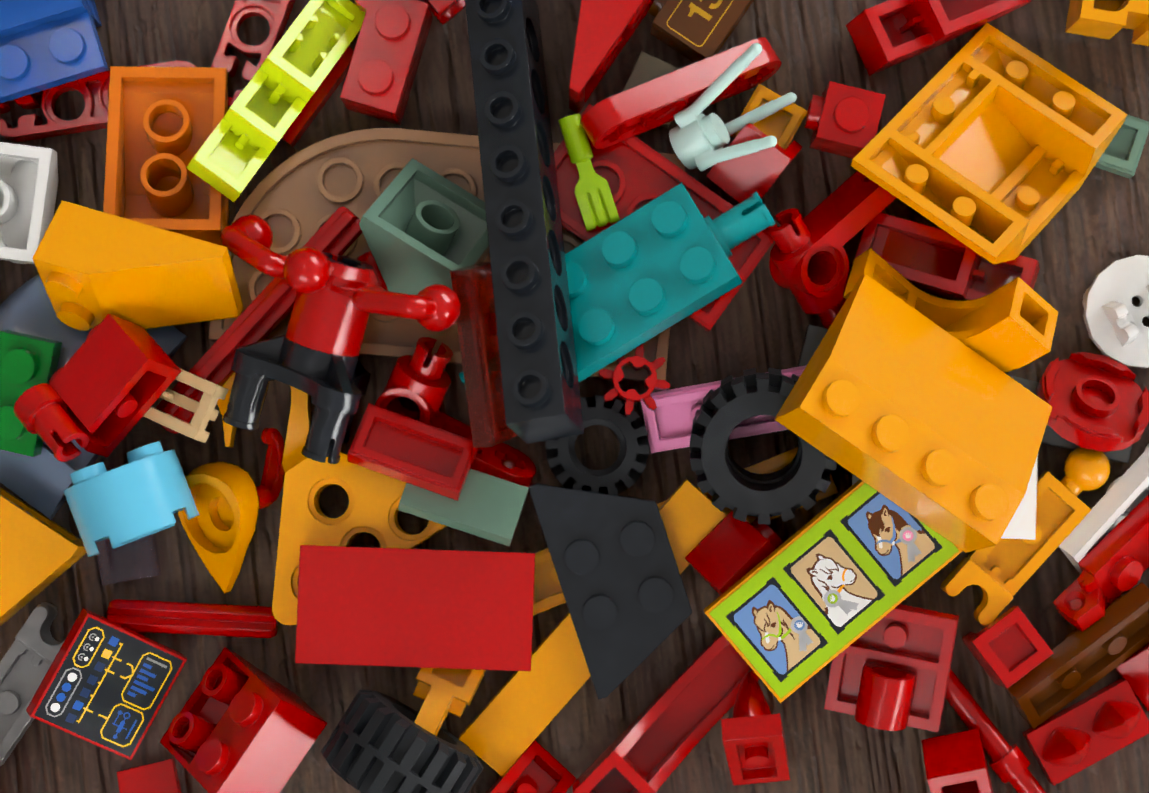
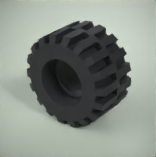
[690,368,837,524]
[321,689,483,793]

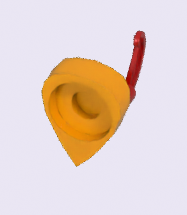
[178,427,285,593]

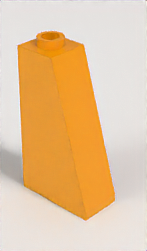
[0,487,86,626]

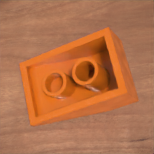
[103,66,229,246]

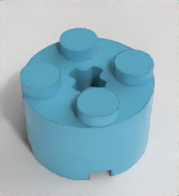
[63,441,200,557]

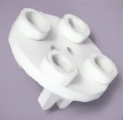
[1082,255,1149,369]

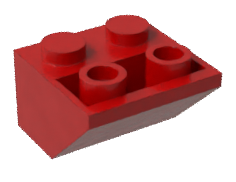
[160,647,327,793]

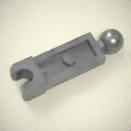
[0,602,65,766]

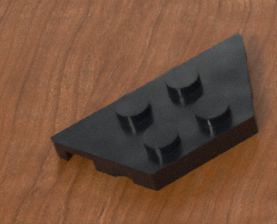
[528,483,693,700]

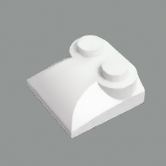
[0,142,59,264]

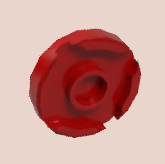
[1036,352,1149,452]

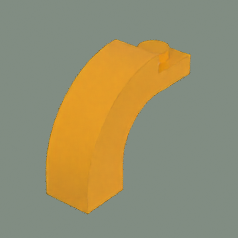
[843,248,1058,373]

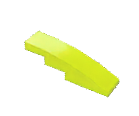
[186,0,365,202]

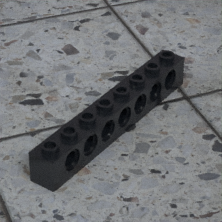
[465,0,584,444]

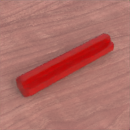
[107,599,278,638]

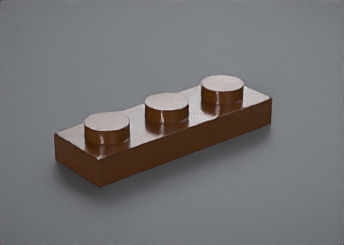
[1006,582,1149,729]

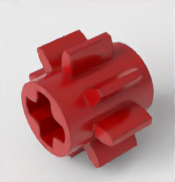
[598,344,670,416]

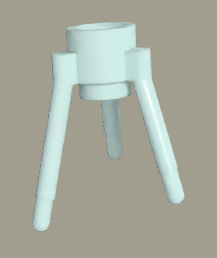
[669,43,797,172]

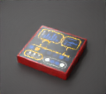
[26,608,187,760]

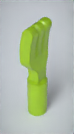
[558,113,620,231]

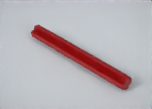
[156,206,363,434]

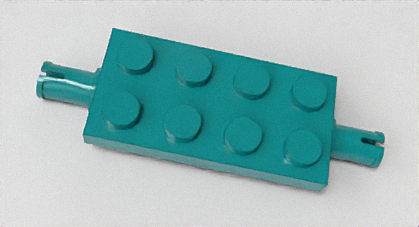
[459,183,776,405]

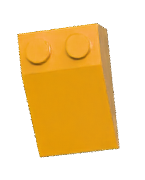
[32,200,244,331]

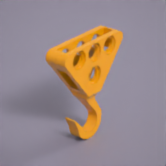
[217,372,447,625]

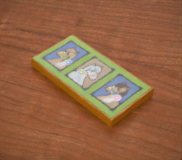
[703,479,963,703]

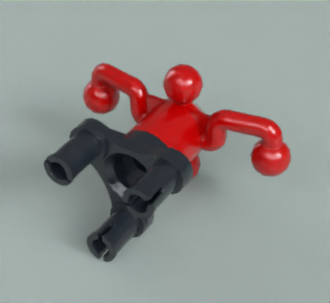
[220,214,461,464]

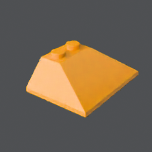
[851,23,1128,264]

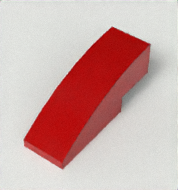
[846,0,1033,76]
[853,213,1040,301]

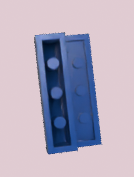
[0,0,109,103]

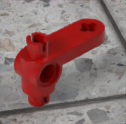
[766,171,896,329]
[375,337,536,487]

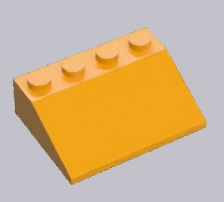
[774,274,1052,553]

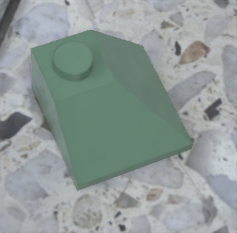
[359,158,489,299]

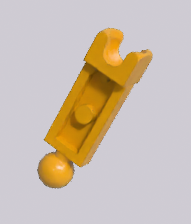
[940,447,1111,627]

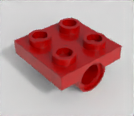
[824,604,959,733]

